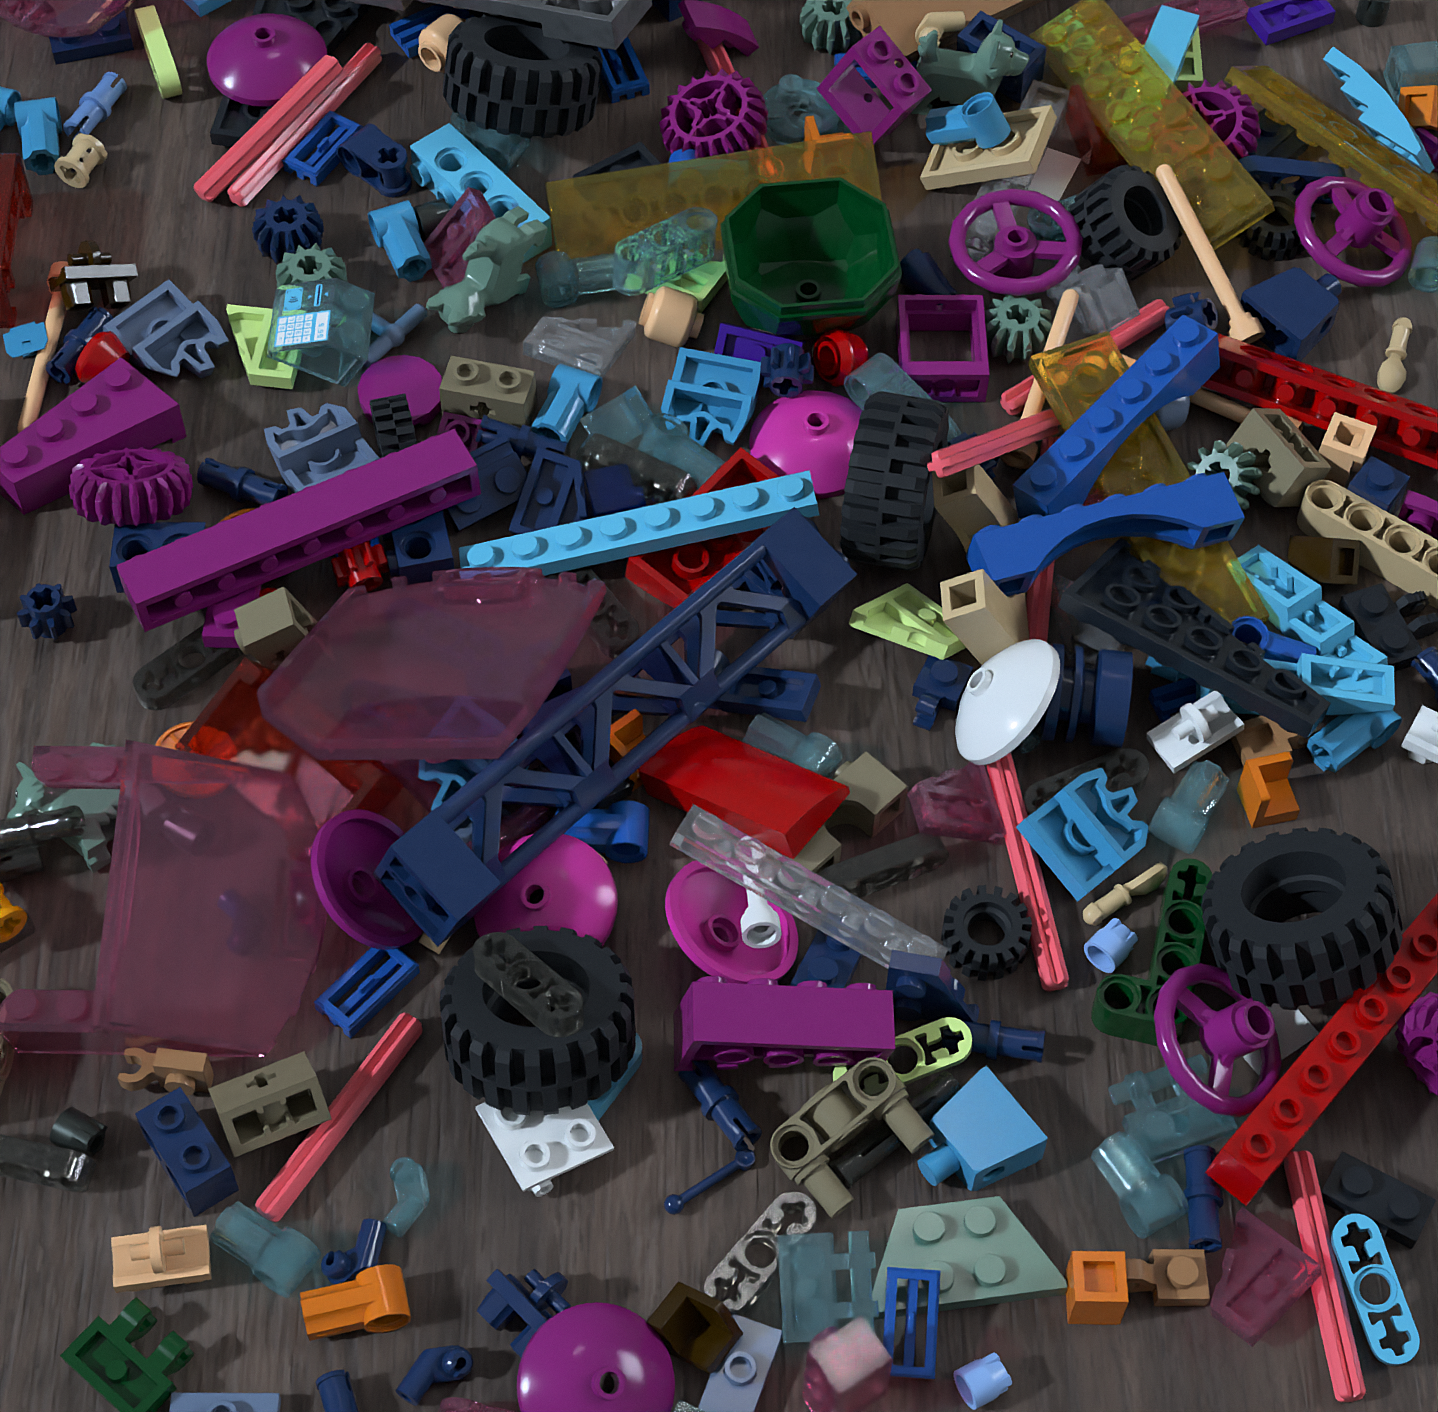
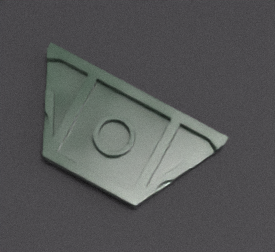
[866,1196,1068,1321]

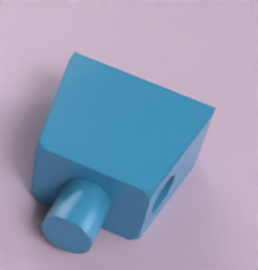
[917,1066,1048,1191]

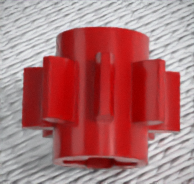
[331,540,389,593]

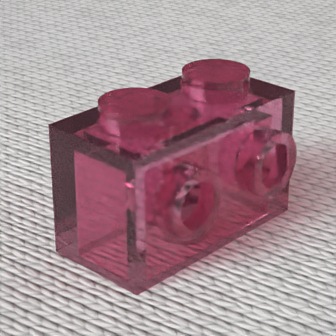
[802,1315,893,1412]

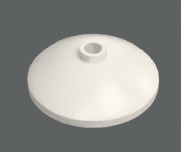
[955,639,1060,765]

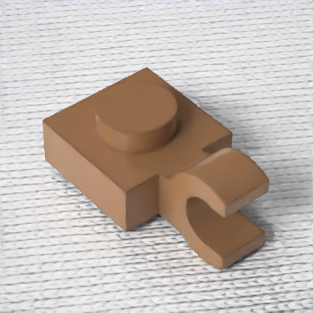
[1230,716,1317,766]
[118,1047,214,1095]
[1125,1249,1210,1306]

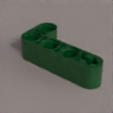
[1091,858,1213,1046]

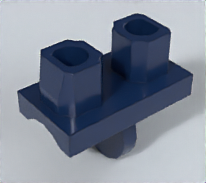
[477,1269,571,1358]

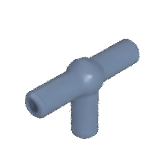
[359,303,427,367]

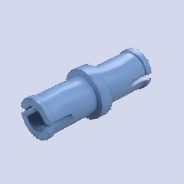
[63,72,127,140]

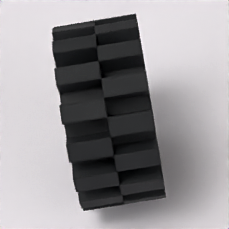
[1235,183,1315,261]
[370,393,417,458]
[941,885,1032,981]

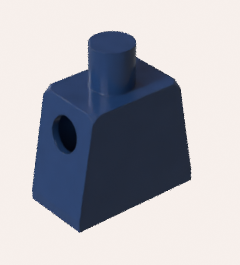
[1240,267,1342,362]

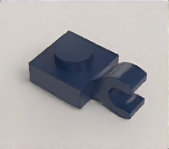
[912,655,973,731]

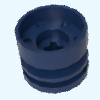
[1039,643,1133,749]

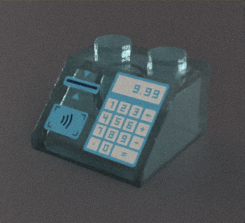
[267,278,375,387]

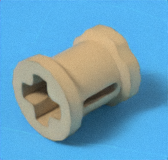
[54,133,108,188]

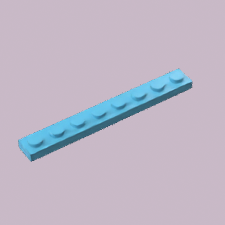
[458,470,819,593]

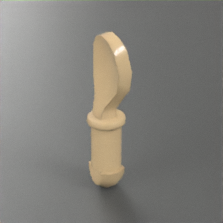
[1377,317,1412,394]
[1083,862,1168,926]

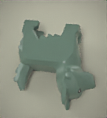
[911,19,1029,115]
[426,206,548,333]
[7,742,170,873]

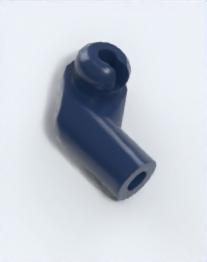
[321,1218,387,1284]
[395,1345,473,1406]

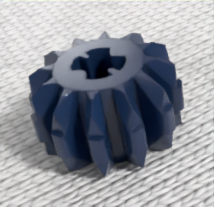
[252,194,324,264]

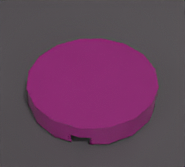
[357,355,442,426]

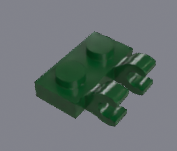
[60,1297,195,1412]

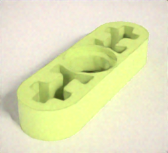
[134,5,182,99]
[833,1017,973,1096]

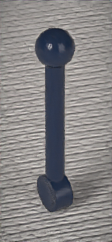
[664,1148,755,1215]

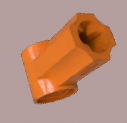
[300,1264,411,1341]

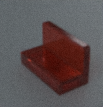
[1065,84,1128,176]

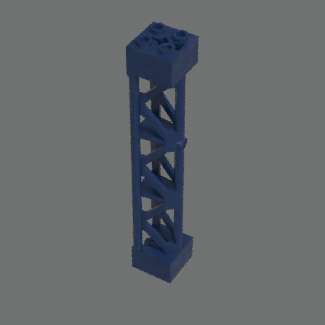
[372,507,857,947]

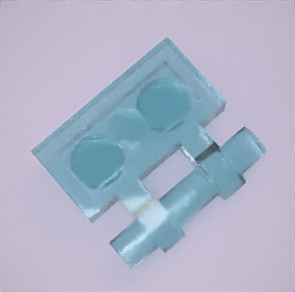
[1108,1054,1238,1168]
[778,1231,879,1343]

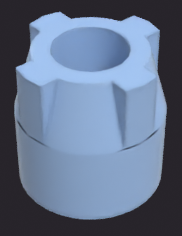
[1084,918,1138,973]
[954,1352,1012,1410]

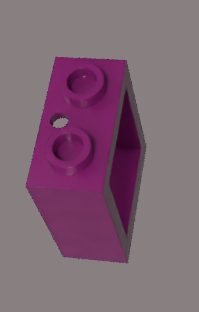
[816,26,932,151]
[895,294,990,402]

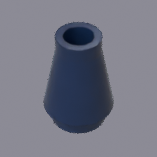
[900,248,957,305]

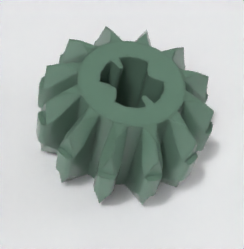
[799,0,862,55]
[275,243,348,313]
[985,295,1052,364]
[1187,440,1263,510]

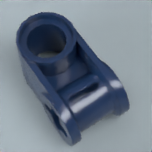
[336,123,412,198]

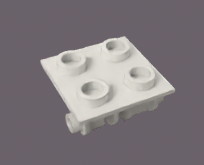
[475,1102,614,1197]

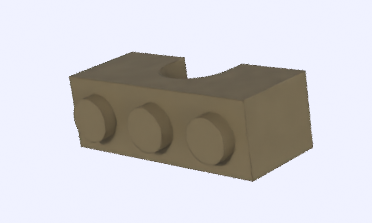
[765,751,908,897]

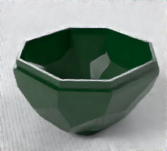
[720,177,902,339]

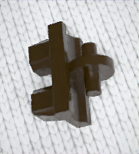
[48,240,138,311]

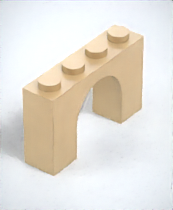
[932,464,1029,665]

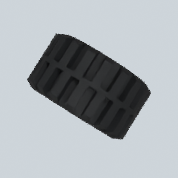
[1070,165,1183,282]

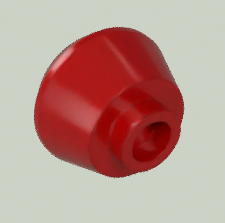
[813,328,869,387]
[75,331,132,383]

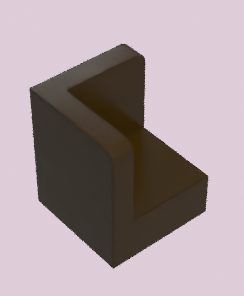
[1287,535,1361,585]
[647,1281,743,1373]

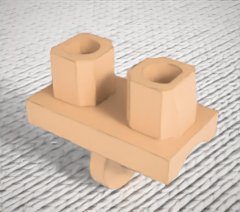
[111,1224,211,1293]

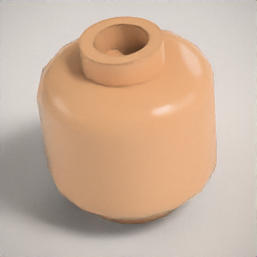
[418,13,466,73]
[638,286,704,348]

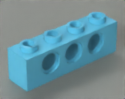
[410,123,552,263]

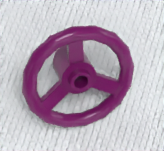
[1294,176,1412,287]
[948,188,1083,296]
[1154,963,1282,1118]

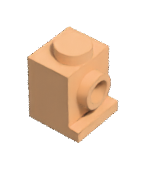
[1319,412,1377,487]

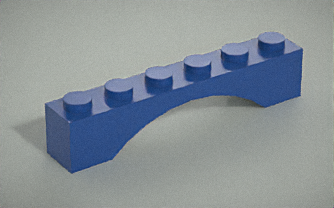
[1012,315,1220,520]
[966,472,1245,597]

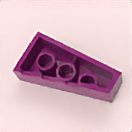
[0,357,187,515]
[673,976,895,1071]

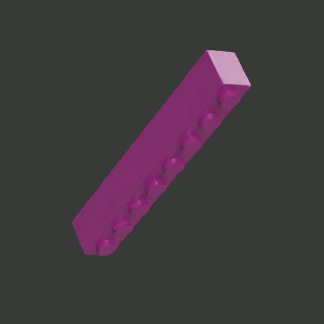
[116,429,481,632]

